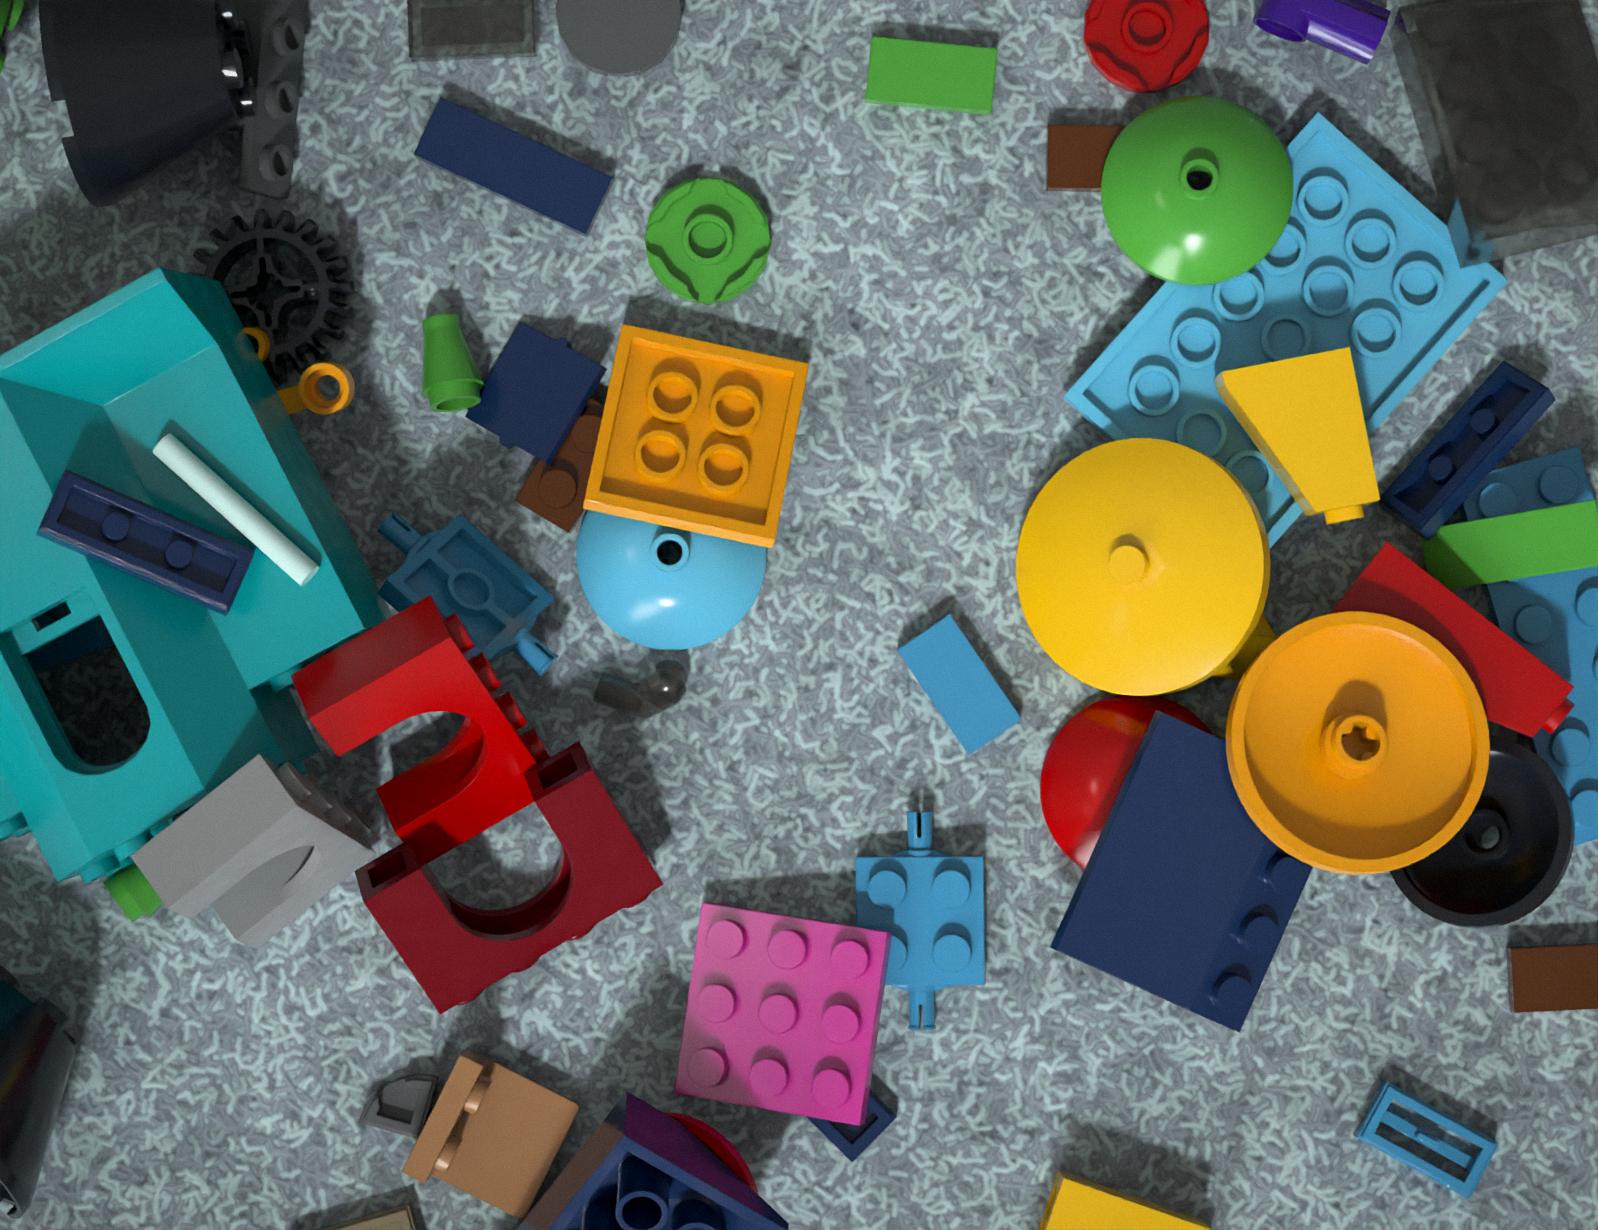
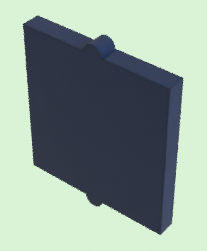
[465,322,607,466]

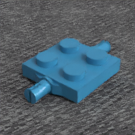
[377,511,559,677]
[855,811,986,1030]

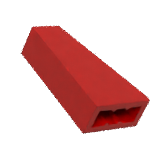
[1329,541,1575,738]

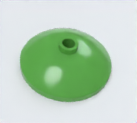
[1101,95,1293,286]

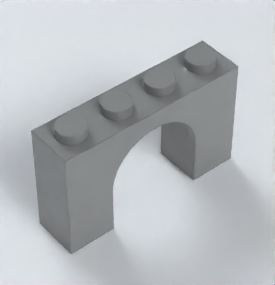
[130,754,377,949]

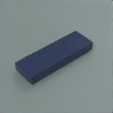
[414,97,614,237]
[1377,360,1556,541]
[36,469,255,616]

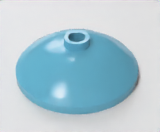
[576,510,767,650]

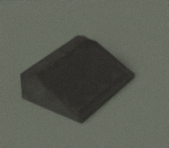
[1390,0,1598,269]

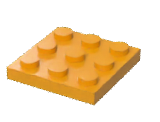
[583,324,809,548]

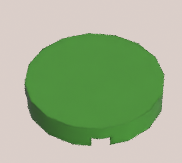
[645,178,771,305]

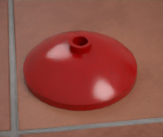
[1039,695,1213,870]

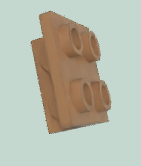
[401,1047,580,1219]

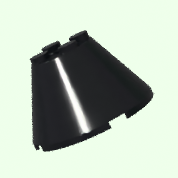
[38,0,258,208]
[0,965,77,1219]

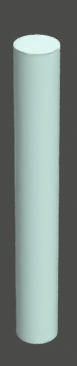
[153,433,319,586]

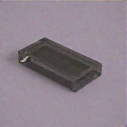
[407,0,537,62]

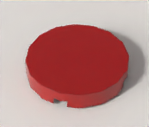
[1083,0,1209,93]

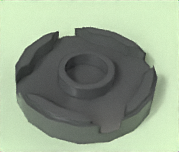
[555,0,682,77]

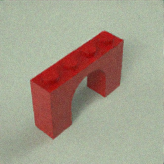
[290,595,552,864]

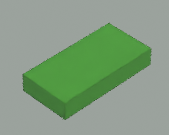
[865,36,998,115]

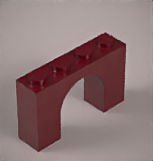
[355,741,664,1014]

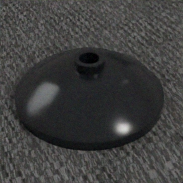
[1390,736,1575,929]

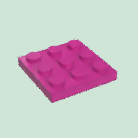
[674,902,893,1126]

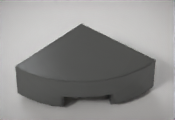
[358,1074,439,1139]

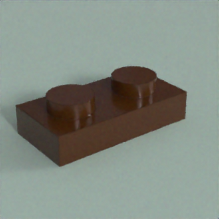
[515,398,604,534]

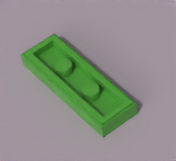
[1420,499,1598,589]

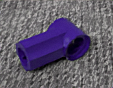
[1253,0,1391,65]

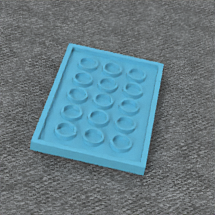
[1062,112,1509,549]

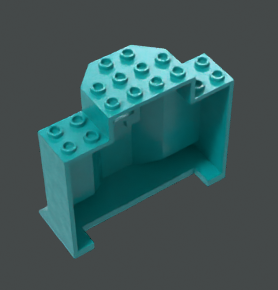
[0,267,393,884]

